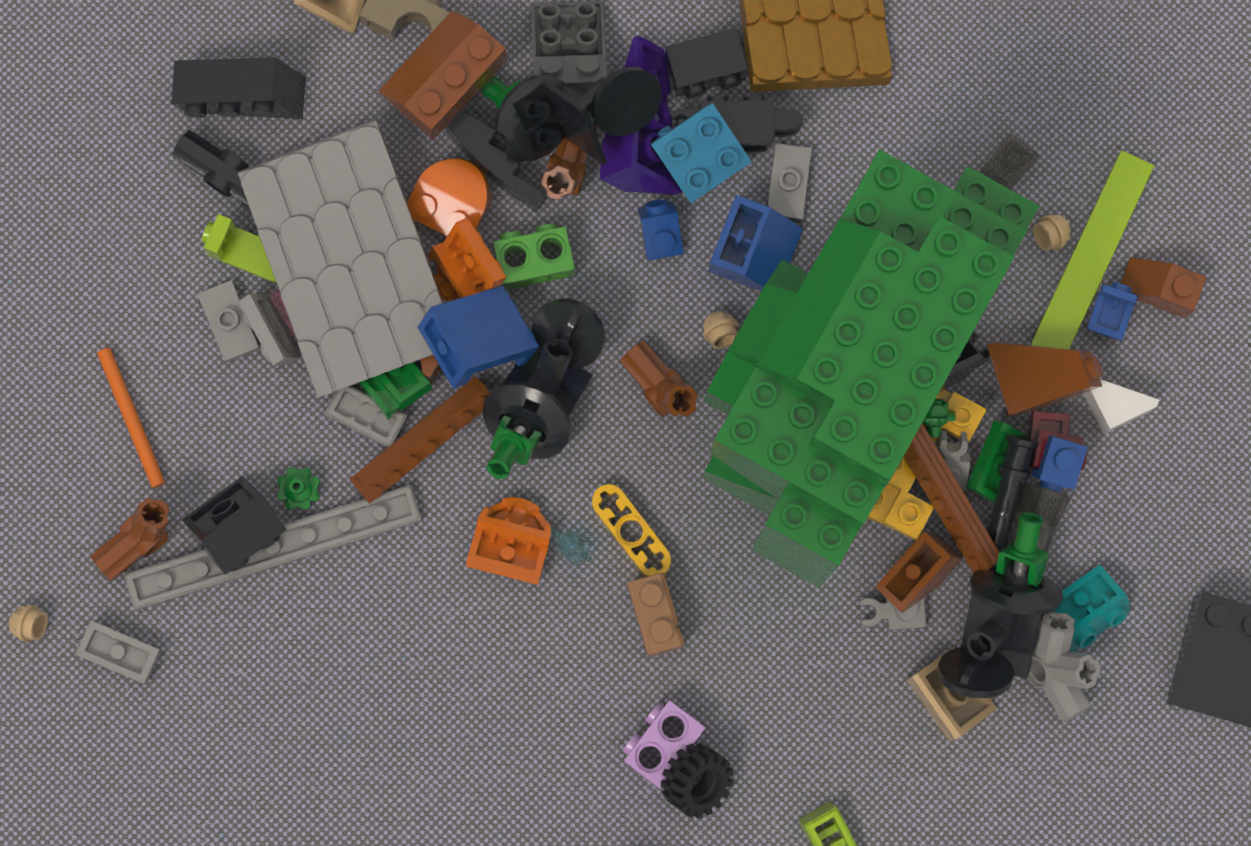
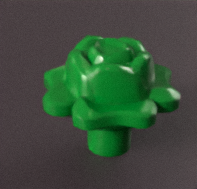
[922,398,956,438]
[277,467,320,510]

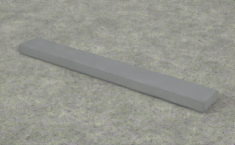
[124,485,422,611]

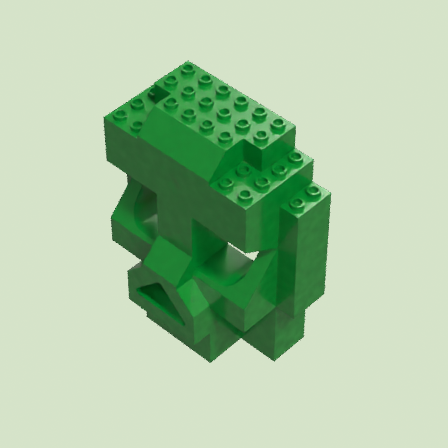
[703,149,1040,588]

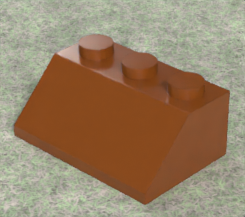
[378,11,507,141]

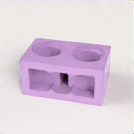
[622,700,705,789]

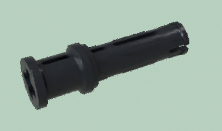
[987,434,1039,549]

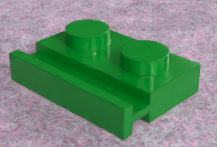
[359,362,432,419]

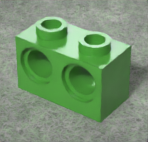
[493,224,575,291]

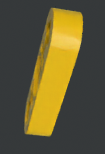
[592,484,671,577]

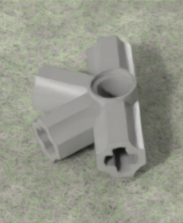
[1027,612,1101,723]

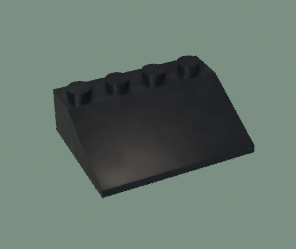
[1166,592,1251,727]

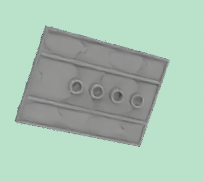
[238,119,443,398]

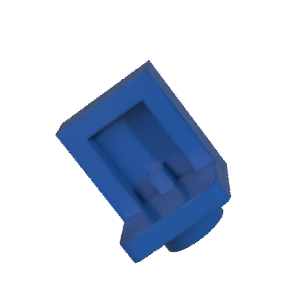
[638,200,684,261]
[1086,282,1138,342]
[1031,435,1088,493]

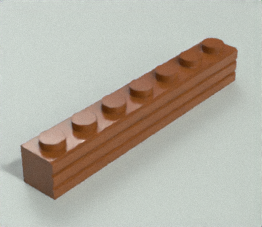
[349,377,490,504]
[903,424,1000,573]

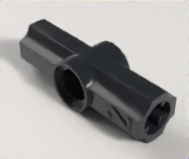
[171,130,250,208]

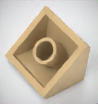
[906,647,997,742]

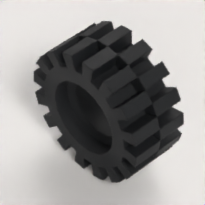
[661,743,734,818]

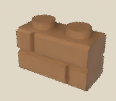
[627,572,685,658]

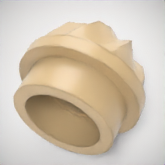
[1033,215,1071,251]
[703,311,739,349]
[8,605,48,642]

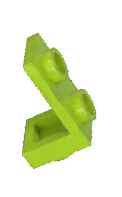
[202,214,277,283]

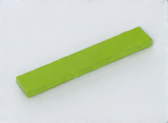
[1030,150,1155,349]

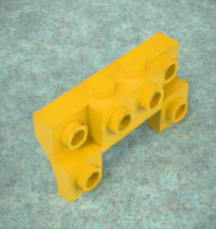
[867,390,987,541]

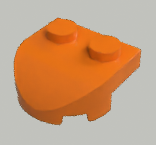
[407,157,492,236]
[429,218,506,302]
[466,497,551,585]

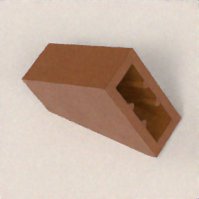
[987,342,1103,415]

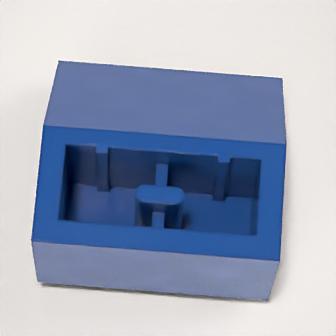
[708,195,803,291]

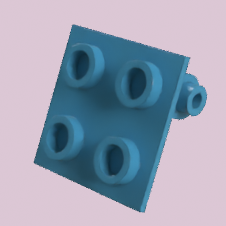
[651,102,752,203]

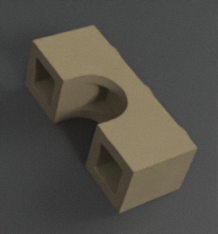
[359,0,475,41]

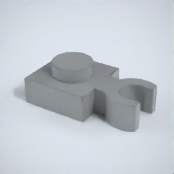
[939,431,970,491]
[859,597,926,631]

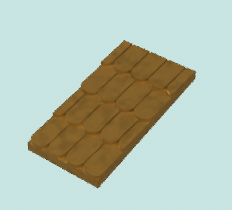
[739,0,892,92]

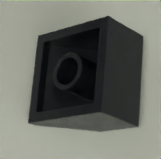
[182,476,286,574]

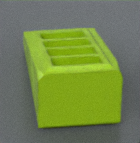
[798,802,857,846]

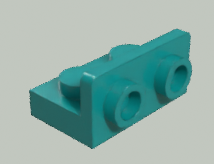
[1043,564,1131,652]

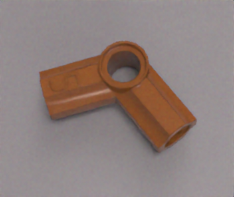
[541,127,597,200]
[619,340,698,417]
[90,498,170,582]

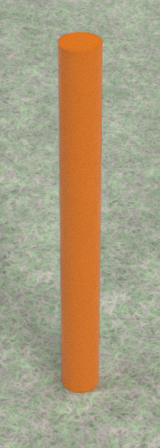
[97,347,166,489]

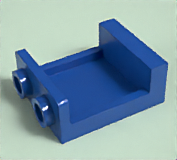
[417,286,539,389]

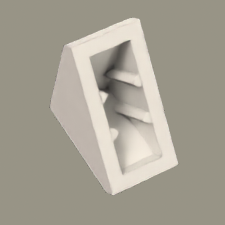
[1083,379,1159,434]

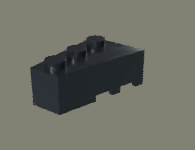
[171,57,306,119]

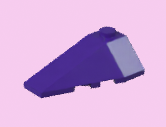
[600,35,682,195]

